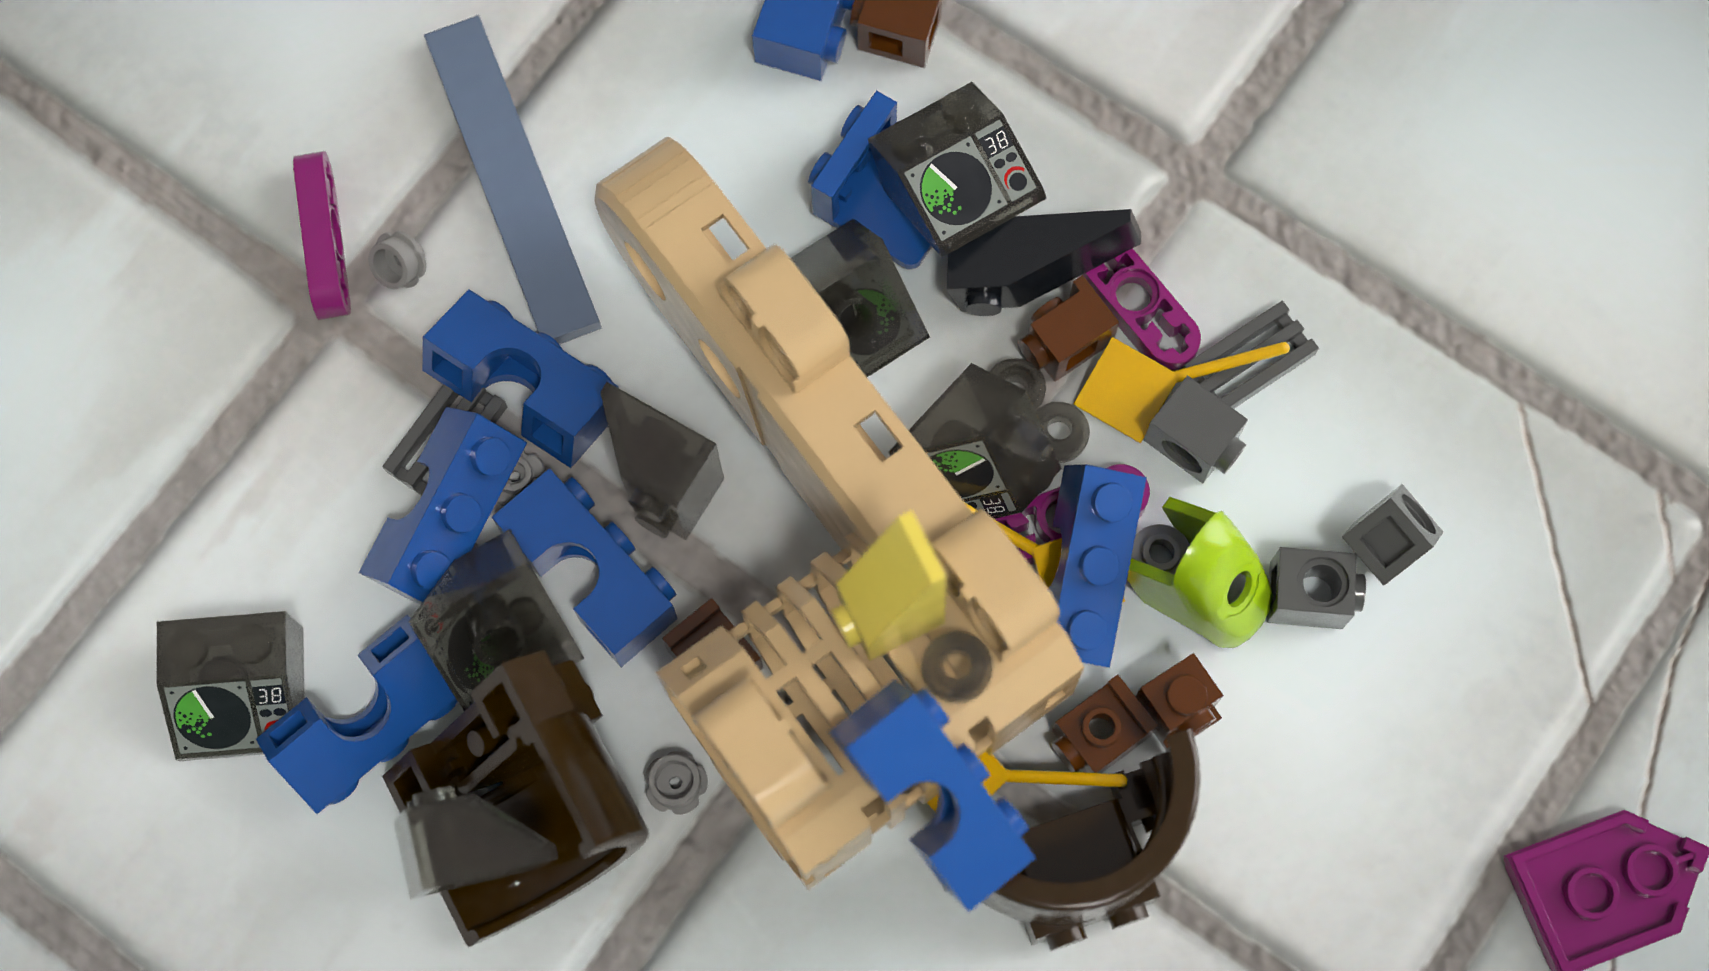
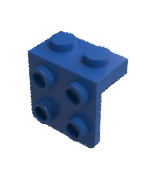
[808,90,940,269]

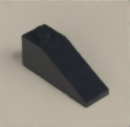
[947,209,1141,316]

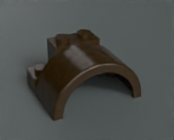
[382,650,649,947]
[932,729,1201,951]

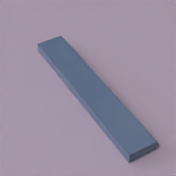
[424,15,602,345]

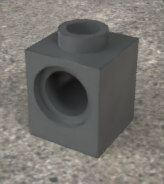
[1144,375,1248,484]
[1342,484,1444,586]
[1267,547,1366,629]

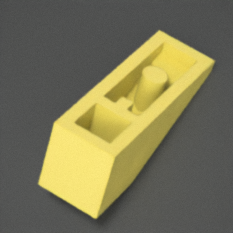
[831,511,946,661]

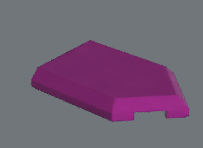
[1504,810,1709,971]

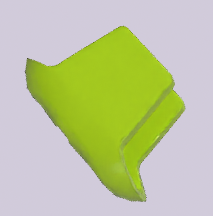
[1127,497,1273,648]

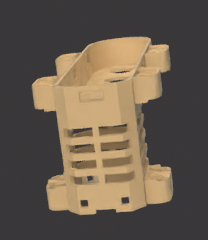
[594,137,1085,890]

